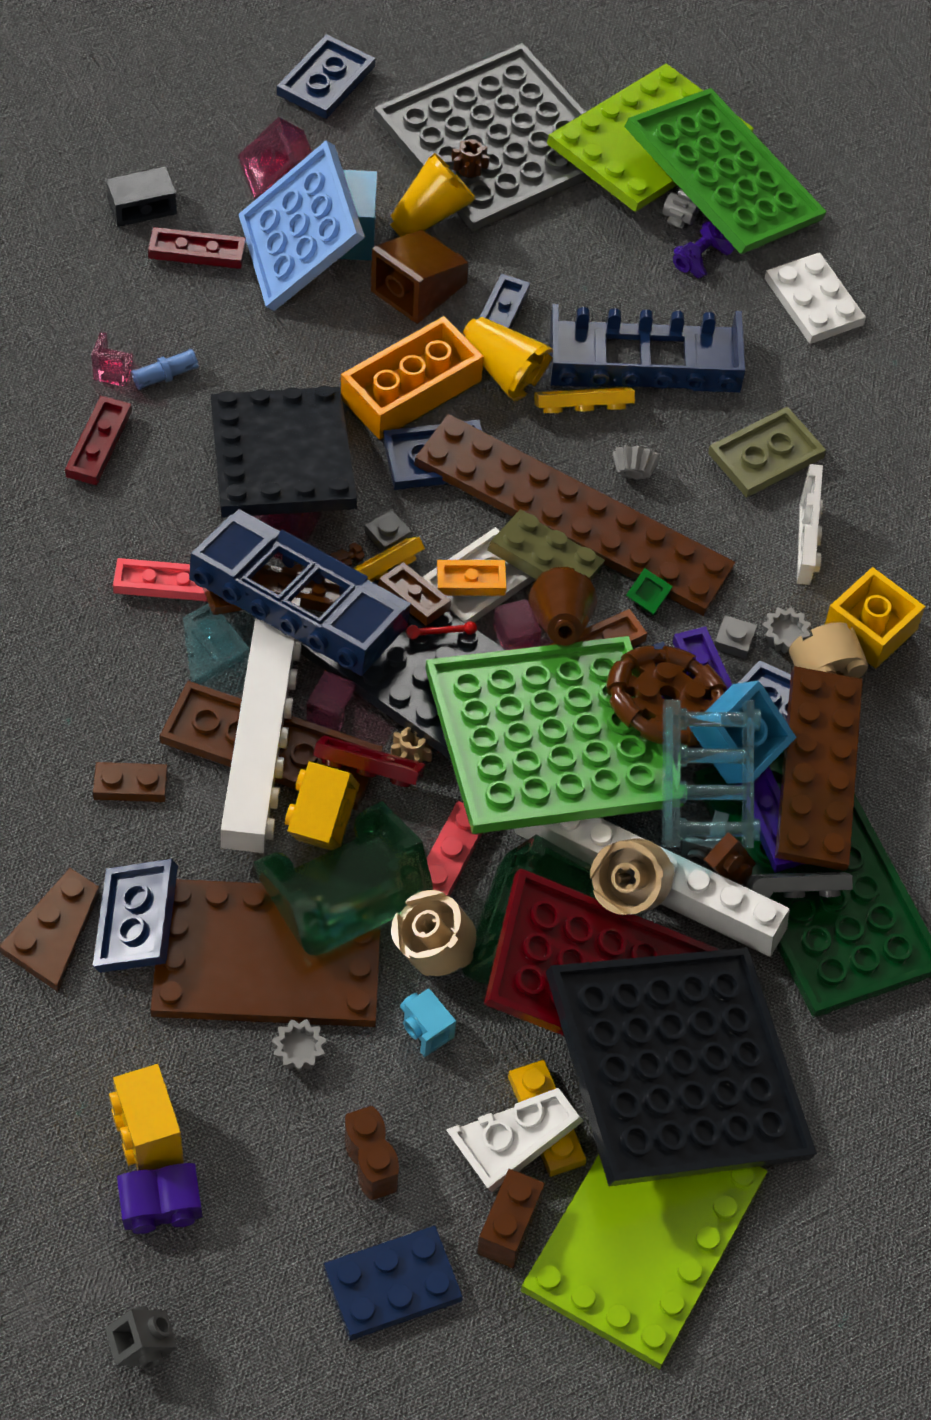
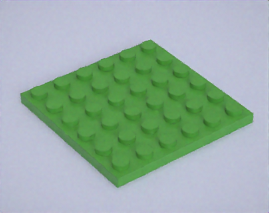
[425,636,685,834]

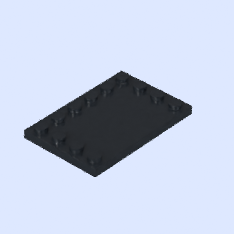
[210,386,357,518]

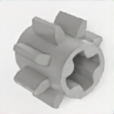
[662,189,699,229]

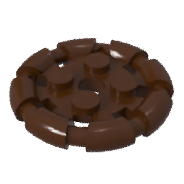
[607,645,727,747]

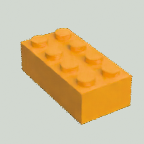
[341,316,484,440]

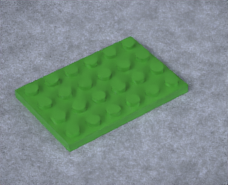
[624,88,826,254]

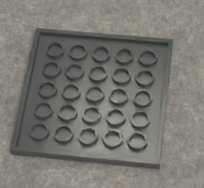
[374,43,590,231]

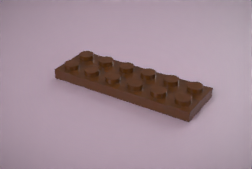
[775,666,863,871]
[159,681,383,810]

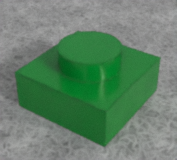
[625,568,673,616]

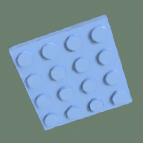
[238,140,365,311]

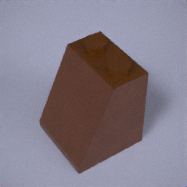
[371,230,469,324]

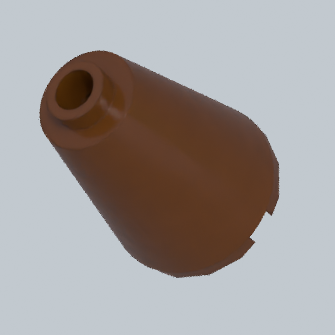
[529,567,597,646]

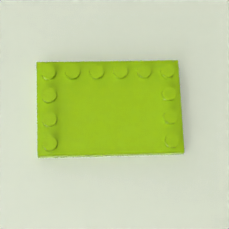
[547,63,754,212]
[521,1155,768,1370]

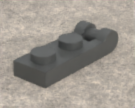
[744,871,853,898]

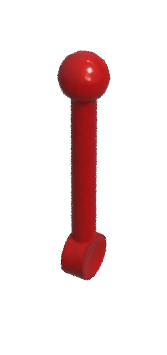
[405,621,477,639]

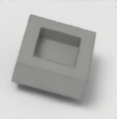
[714,615,757,659]

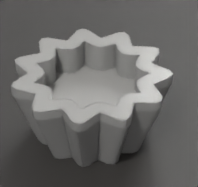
[613,445,660,480]
[762,607,811,654]
[272,1019,326,1072]

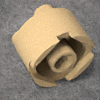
[789,622,868,678]
[590,838,674,915]
[391,890,476,976]

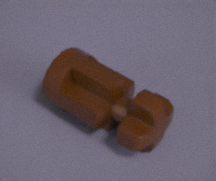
[330,542,365,567]

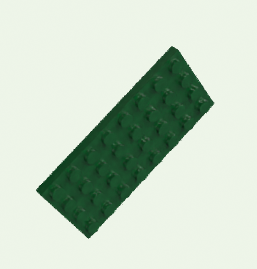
[693,751,931,1018]

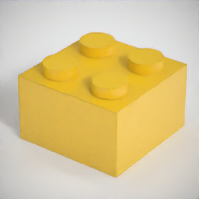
[824,567,926,669]
[285,761,360,853]
[109,1064,184,1171]

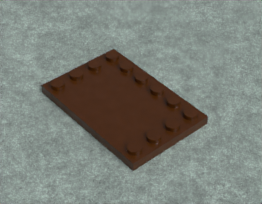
[150,879,382,1027]

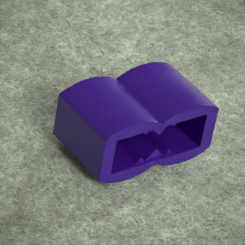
[117,1163,203,1234]

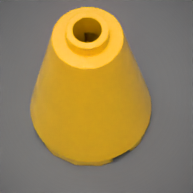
[390,153,476,237]
[463,317,553,401]

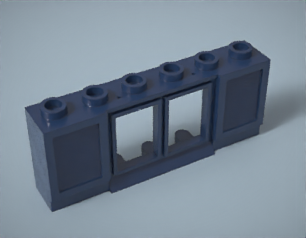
[550,304,745,393]
[189,509,411,676]

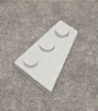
[797,464,823,585]
[446,1088,583,1192]

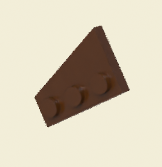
[0,868,100,992]

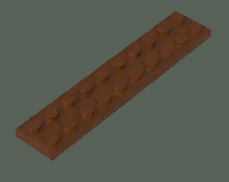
[414,414,736,616]

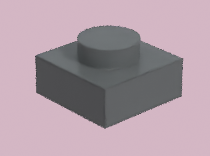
[365,510,412,552]

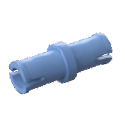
[131,349,199,390]

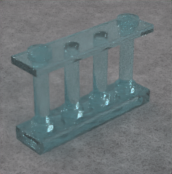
[662,700,761,848]

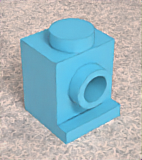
[400,988,456,1057]

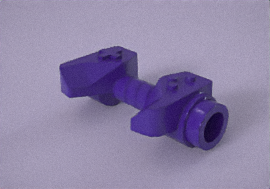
[673,221,735,279]

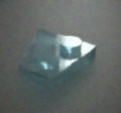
[183,603,250,684]

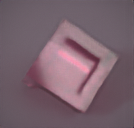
[91,332,134,386]
[493,599,541,650]
[307,671,355,732]

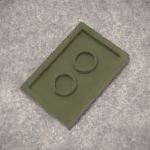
[708,406,826,498]
[487,509,605,580]

